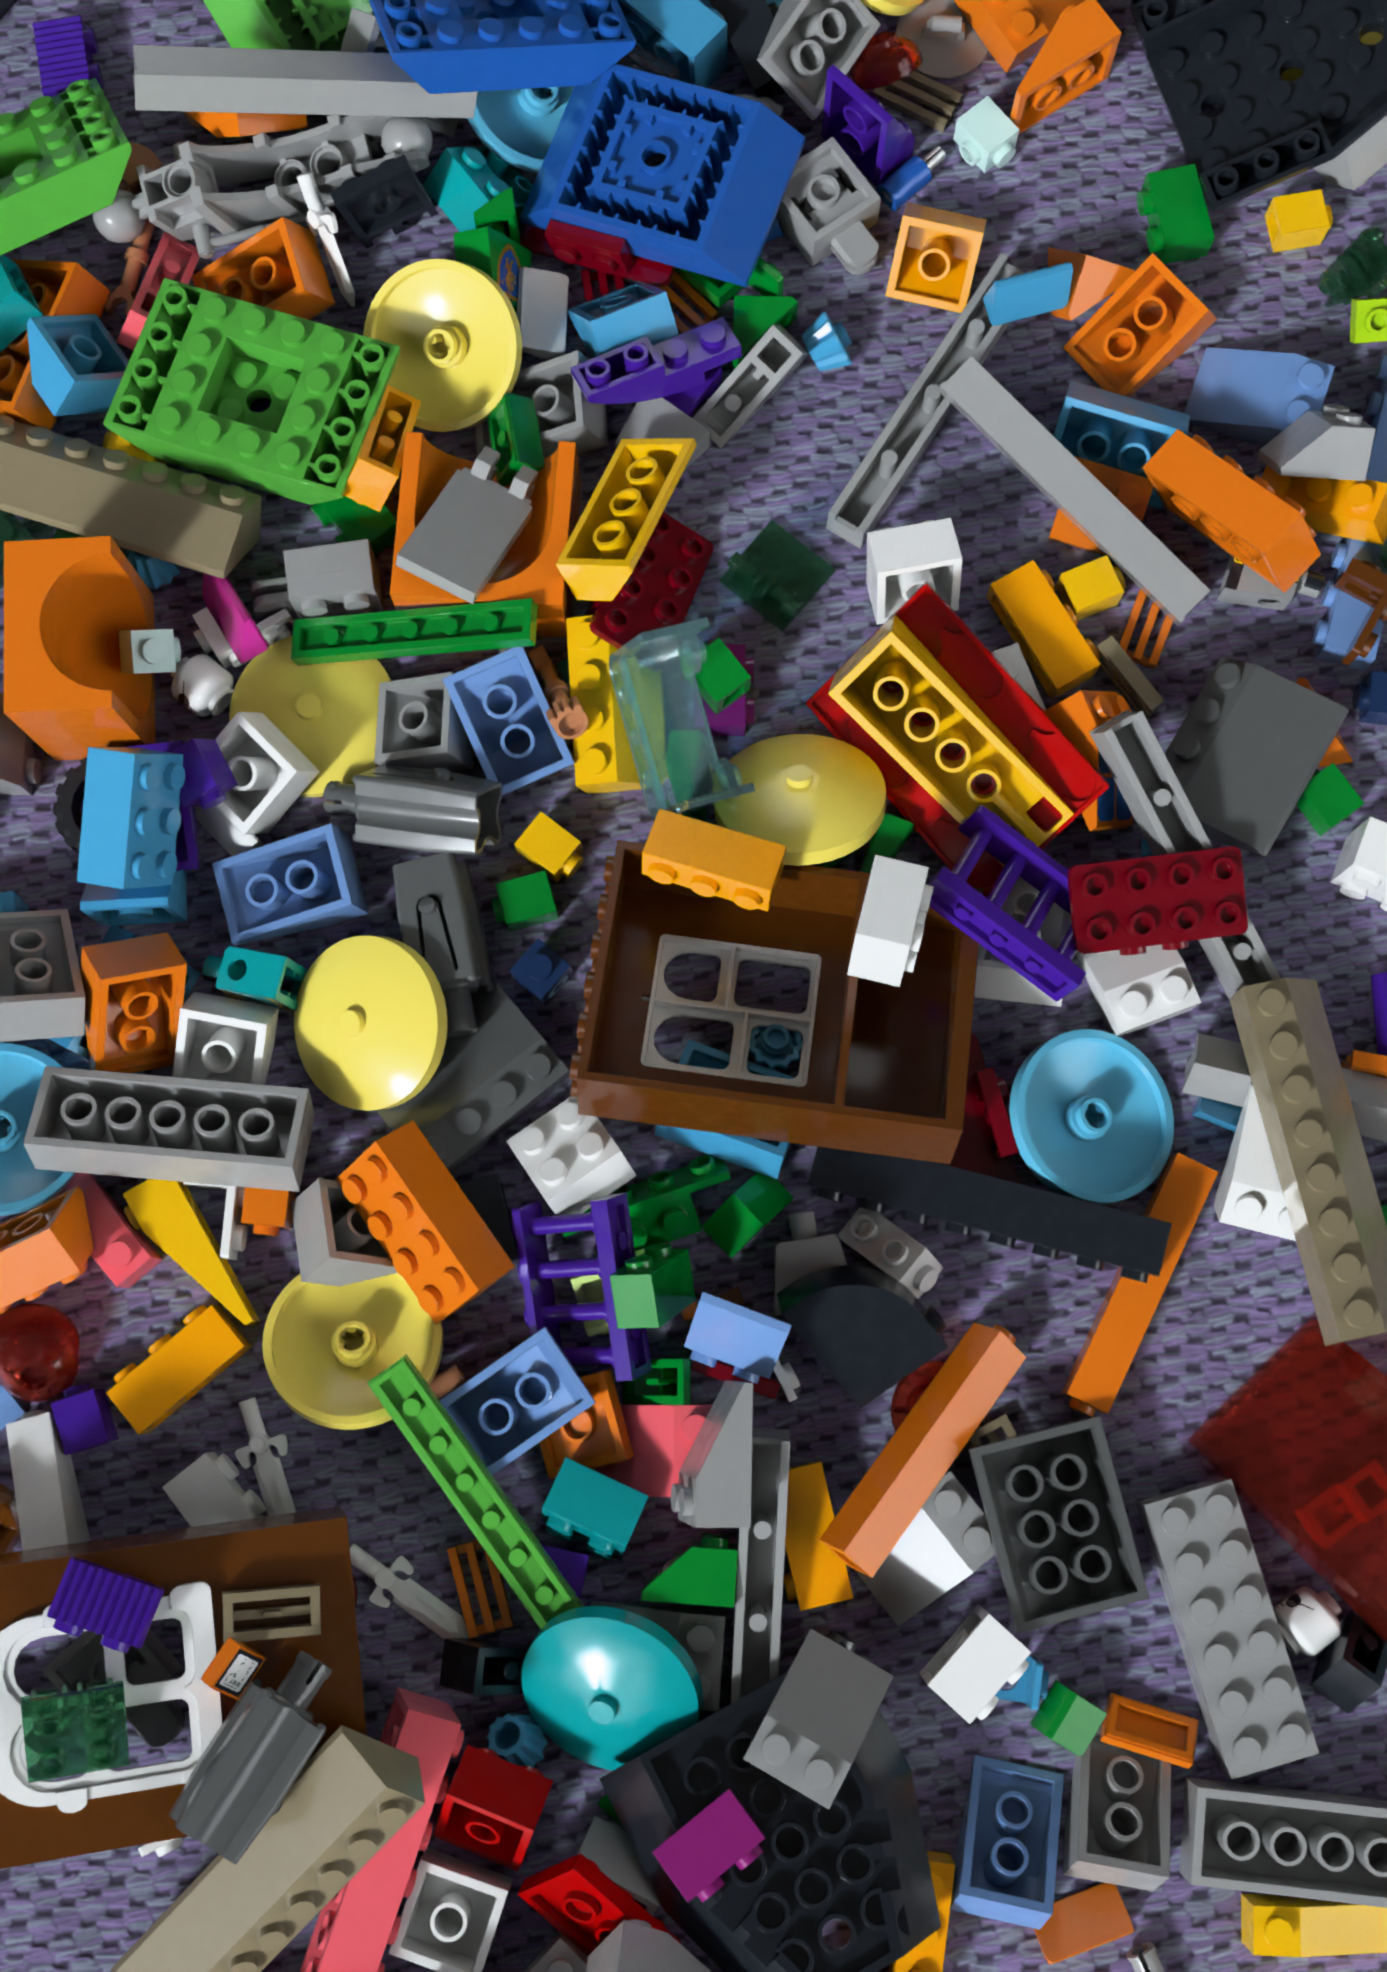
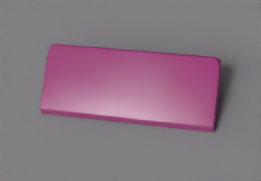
[202,573,268,663]

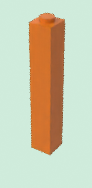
[1061,1153,1218,1416]
[819,1323,1027,1578]

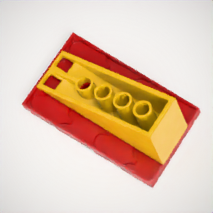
[805,581,1110,898]

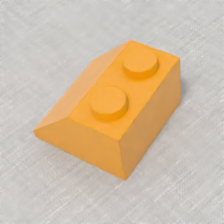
[885,202,987,313]

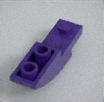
[571,317,742,404]

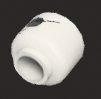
[171,654,235,717]
[1274,1586,1342,1656]

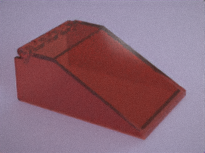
[1188,1317,1387,1643]

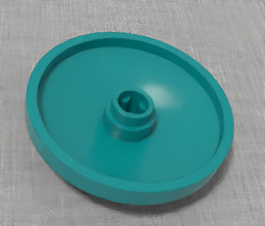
[521,1606,704,1771]

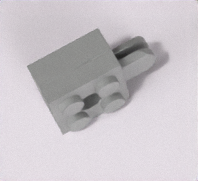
[777,137,881,275]
[251,539,385,619]
[42,1628,185,1748]

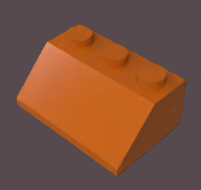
[0,1186,94,1315]

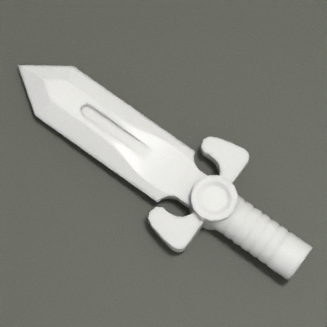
[296,171,355,307]
[235,1397,296,1516]
[350,1543,469,1639]

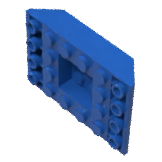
[369,0,636,94]
[519,64,806,287]

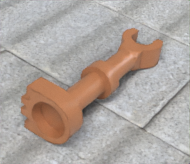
[104,218,157,317]
[528,644,588,739]

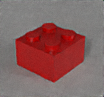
[433,1744,554,1872]

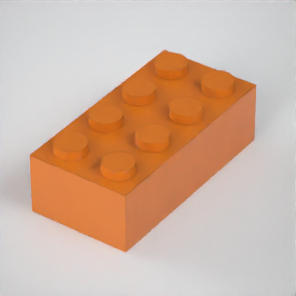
[1142,429,1321,593]
[336,1120,515,1325]

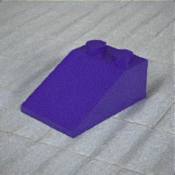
[821,65,915,186]

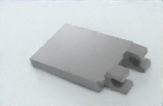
[396,446,538,604]

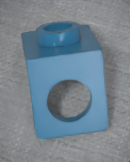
[995,1656,1049,1710]

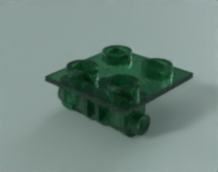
[1318,227,1387,307]
[719,520,836,632]
[21,1677,130,1783]

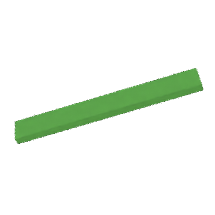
[367,1354,585,1629]

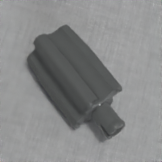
[323,764,502,855]
[393,853,495,1038]
[169,1650,332,1865]

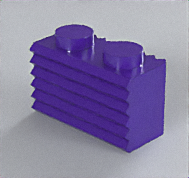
[32,14,104,97]
[47,1555,164,1653]

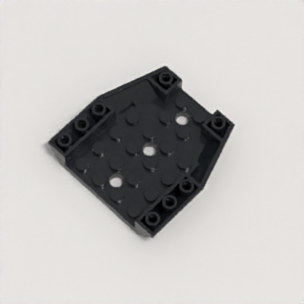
[1130,0,1387,211]
[600,1641,941,1972]

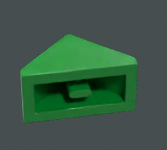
[732,295,798,368]
[701,1173,794,1259]
[622,1359,691,1405]

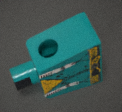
[202,946,308,1012]

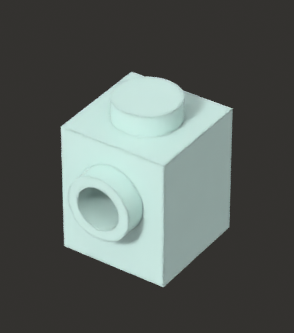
[953,96,1019,173]
[118,629,181,674]

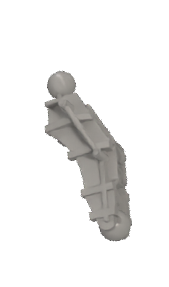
[93,115,433,259]

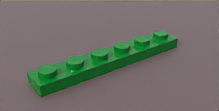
[291,598,538,665]

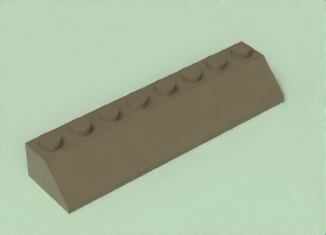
[0,415,261,579]
[1229,978,1387,1346]
[111,1725,425,1972]

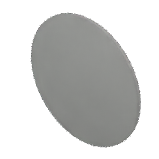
[896,0,988,79]

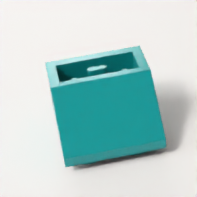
[423,147,533,232]
[540,1458,649,1561]

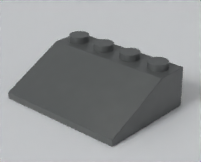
[1165,656,1349,857]
[376,980,570,1174]
[969,1416,1149,1633]

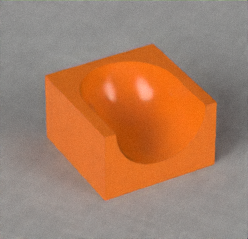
[390,432,581,638]
[4,536,156,761]

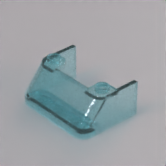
[609,617,755,820]

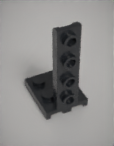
[330,115,439,249]

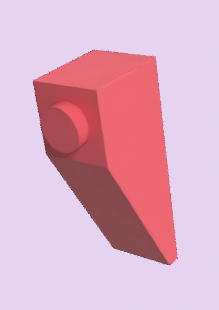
[116,231,199,351]
[54,1173,163,1288]

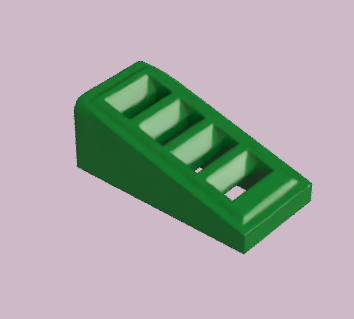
[859,812,915,873]

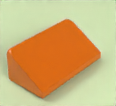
[1034,1882,1135,1964]

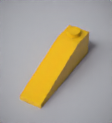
[123,1179,261,1326]
[1241,1893,1387,1957]

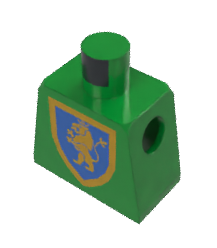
[454,226,532,314]

